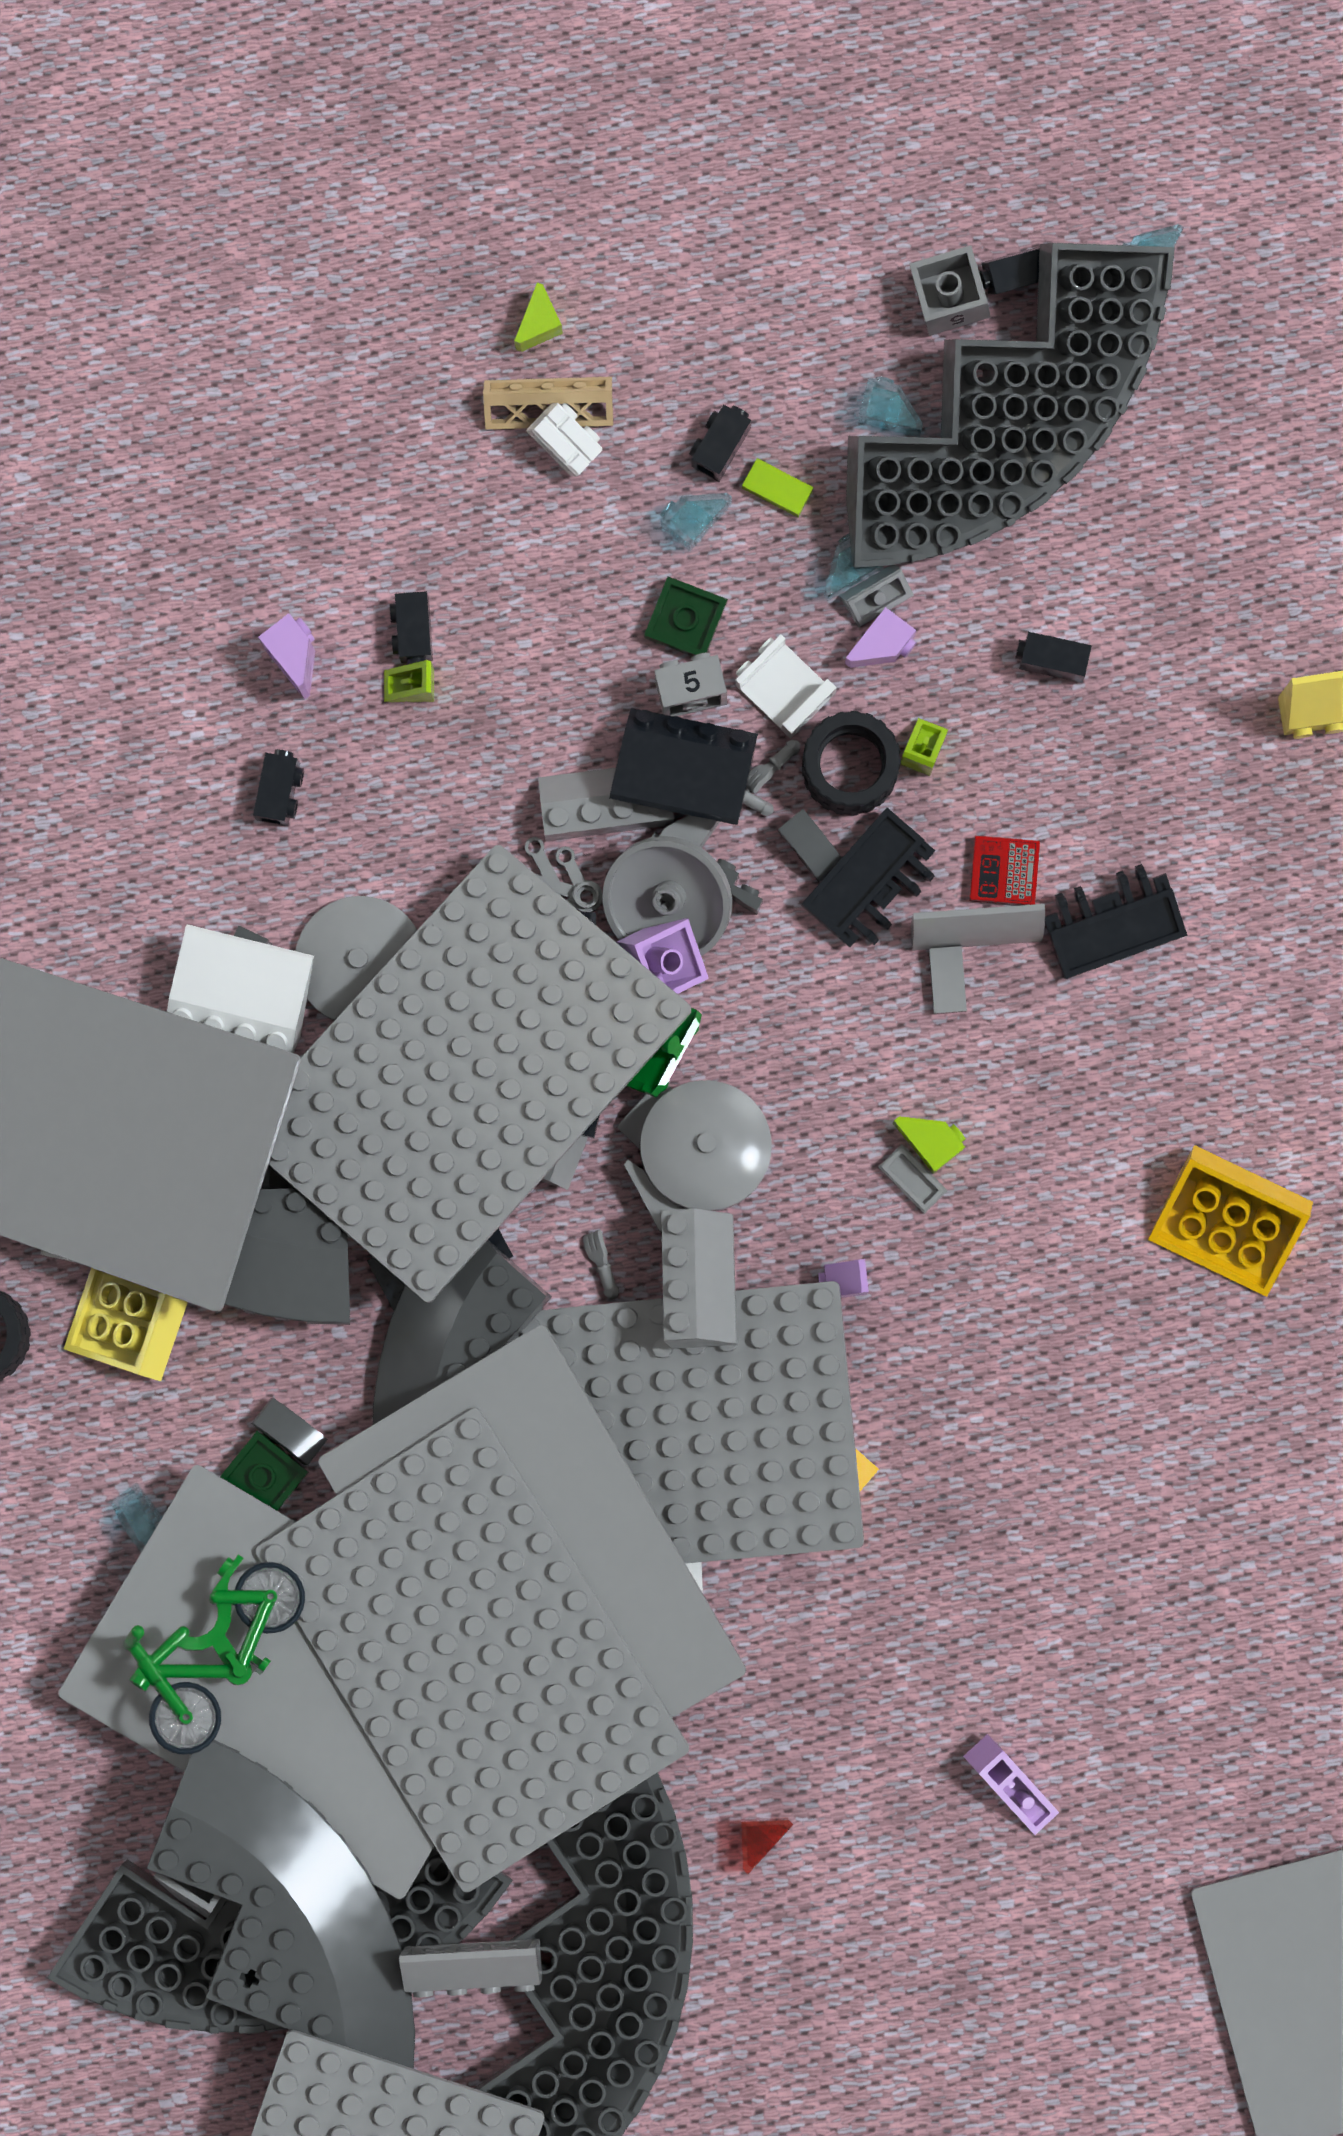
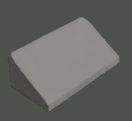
[839,565,914,628]

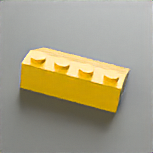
[1148,1145,1313,1297]

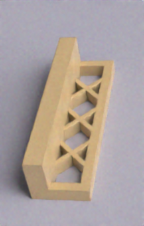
[483,377,613,430]

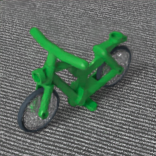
[124,1554,305,1755]

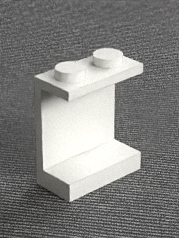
[735,634,837,739]

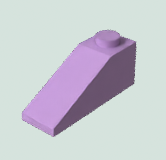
[963,1734,1059,1835]

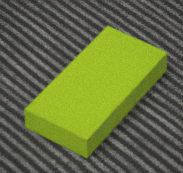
[742,458,814,518]

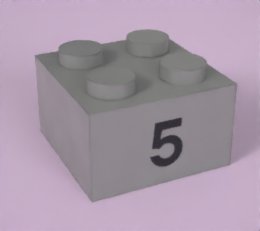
[909,245,991,336]
[654,653,727,716]

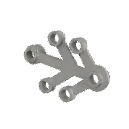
[525,837,603,912]

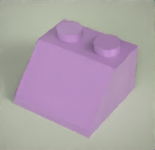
[258,613,315,699]
[616,918,709,994]

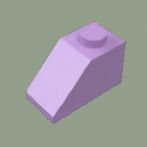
[845,607,917,668]
[818,1259,869,1298]

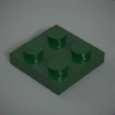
[644,576,728,656]
[220,1431,309,1511]

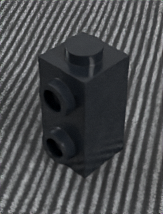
[979,246,1040,294]
[689,404,752,482]
[390,591,433,665]
[1015,631,1092,683]
[253,749,304,826]

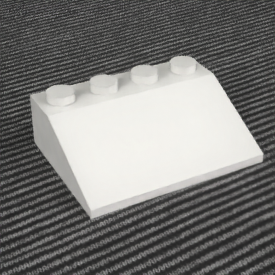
[167,924,314,1053]

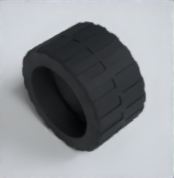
[802,711,901,816]
[0,1291,31,1381]

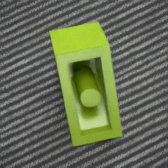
[893,1116,966,1174]

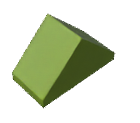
[514,282,563,352]
[384,660,434,702]
[901,718,948,776]

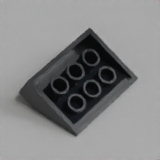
[609,708,758,825]

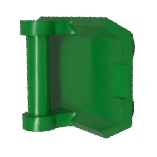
[626,1008,702,1097]

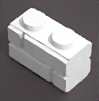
[526,403,603,477]

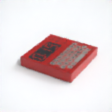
[969,835,1040,905]

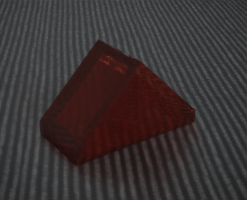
[741,1817,793,1874]

